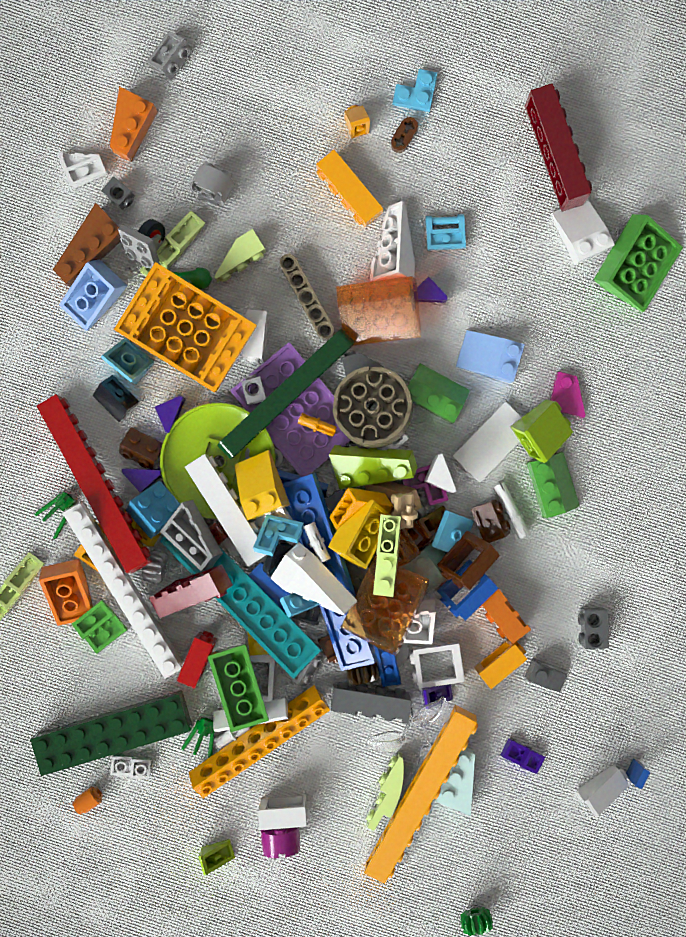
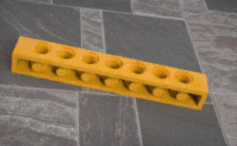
[188,685,330,798]

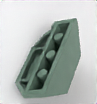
[394,540,448,602]

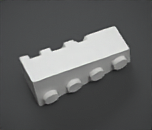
[361,599,436,644]

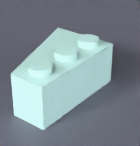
[434,747,475,816]

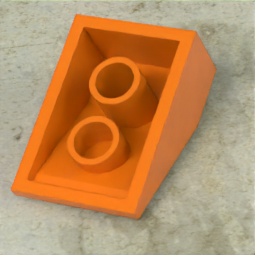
[39,559,93,626]

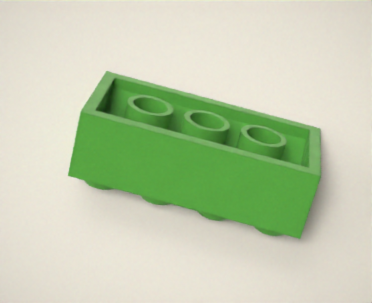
[208,644,269,732]

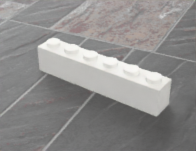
[185,454,266,566]

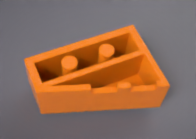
[110,86,158,162]
[479,589,531,644]

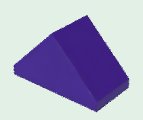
[408,276,447,303]
[155,396,186,433]
[122,469,162,493]
[421,684,453,709]

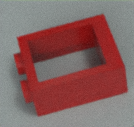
[177,631,217,689]

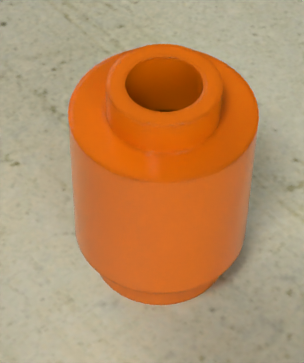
[72,786,103,815]

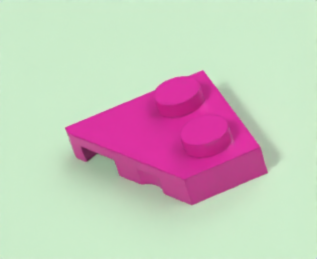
[550,372,585,418]

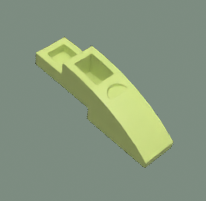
[373,514,401,597]
[366,752,404,831]

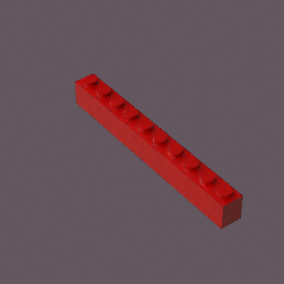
[36,394,152,574]

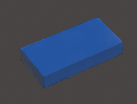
[626,758,650,789]

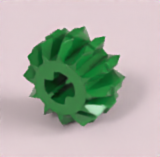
[460,907,493,936]

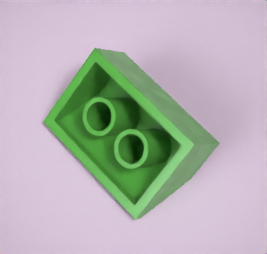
[407,363,470,424]
[526,452,580,518]

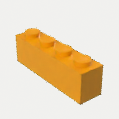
[316,149,383,227]

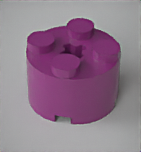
[260,827,301,858]

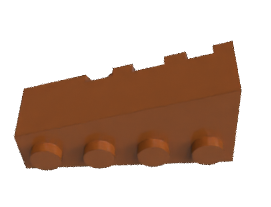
[53,203,121,287]

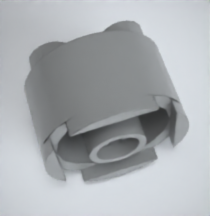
[189,161,234,206]

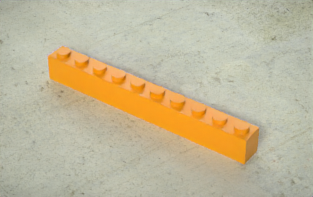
[364,704,478,884]

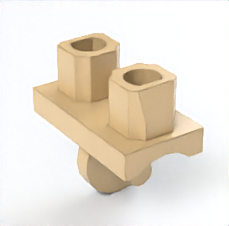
[391,492,418,530]

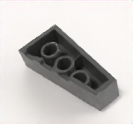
[331,682,411,724]

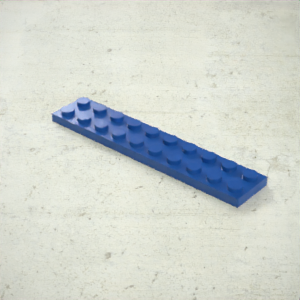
[283,473,378,671]

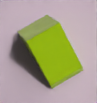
[198,839,235,875]

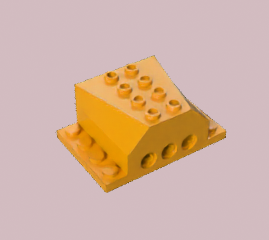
[114,262,257,393]

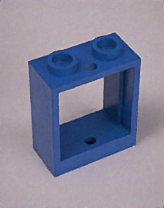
[437,559,499,621]

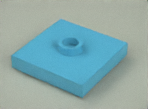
[432,510,474,552]

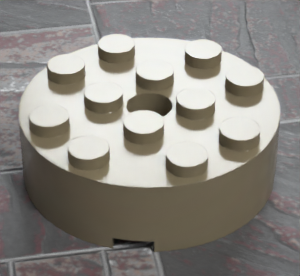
[333,366,413,448]

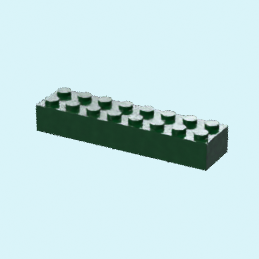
[30,690,193,776]

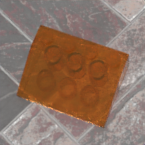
[336,276,422,346]
[341,556,429,656]

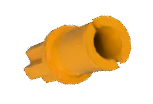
[298,412,337,436]

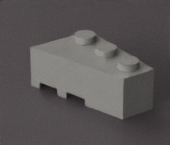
[160,500,223,571]

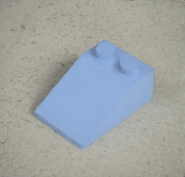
[59,259,127,331]
[456,330,525,383]

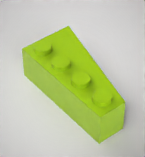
[329,445,418,489]

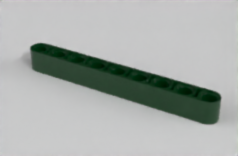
[217,328,355,460]

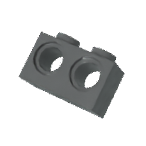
[578,607,609,649]

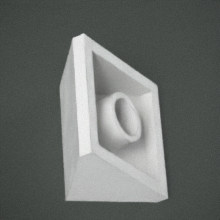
[424,454,457,493]

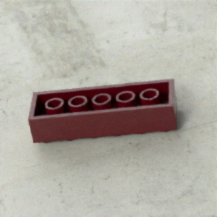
[525,83,592,212]

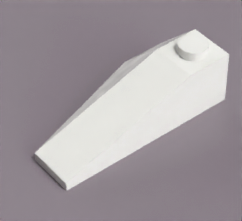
[370,201,415,285]
[271,542,357,615]

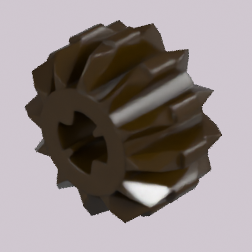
[346,663,379,685]

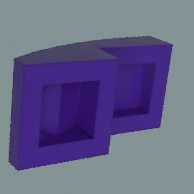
[500,738,546,774]

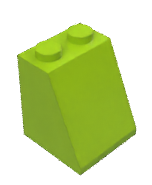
[510,399,573,463]

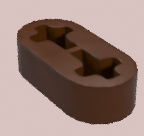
[391,117,418,153]

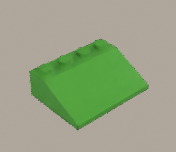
[593,214,683,312]

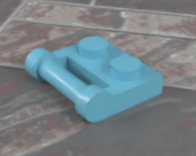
[425,214,466,251]

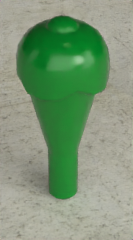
[171,267,212,290]

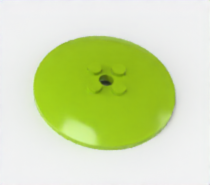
[160,403,276,519]

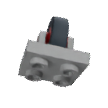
[118,219,166,268]

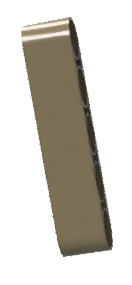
[280,254,334,341]

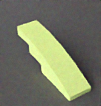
[140,211,205,276]
[0,552,44,622]

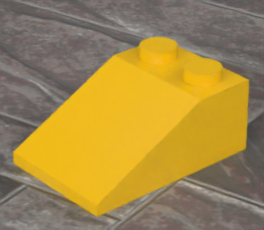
[235,450,290,520]
[328,500,391,569]

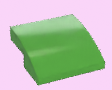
[72,600,128,654]

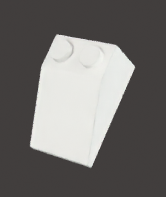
[551,199,615,265]

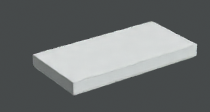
[452,401,522,483]

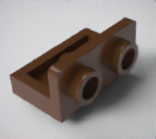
[119,427,163,470]

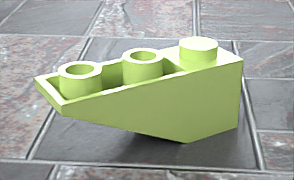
[214,229,266,282]

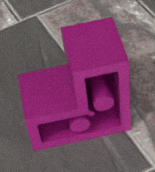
[401,465,448,505]

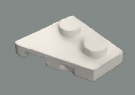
[57,152,108,189]

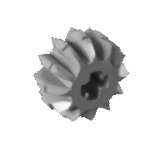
[141,551,168,583]

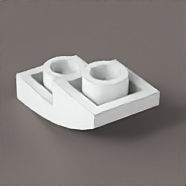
[110,754,151,779]

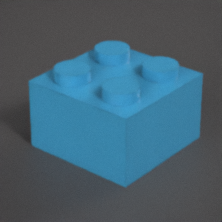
[126,480,181,539]

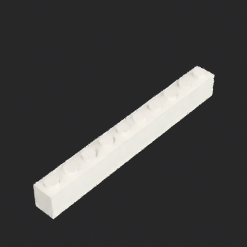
[63,500,183,679]

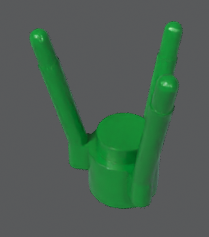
[34,491,75,539]
[181,717,215,758]

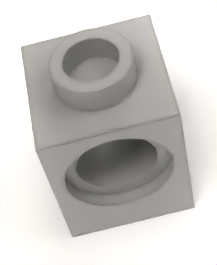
[241,374,267,405]

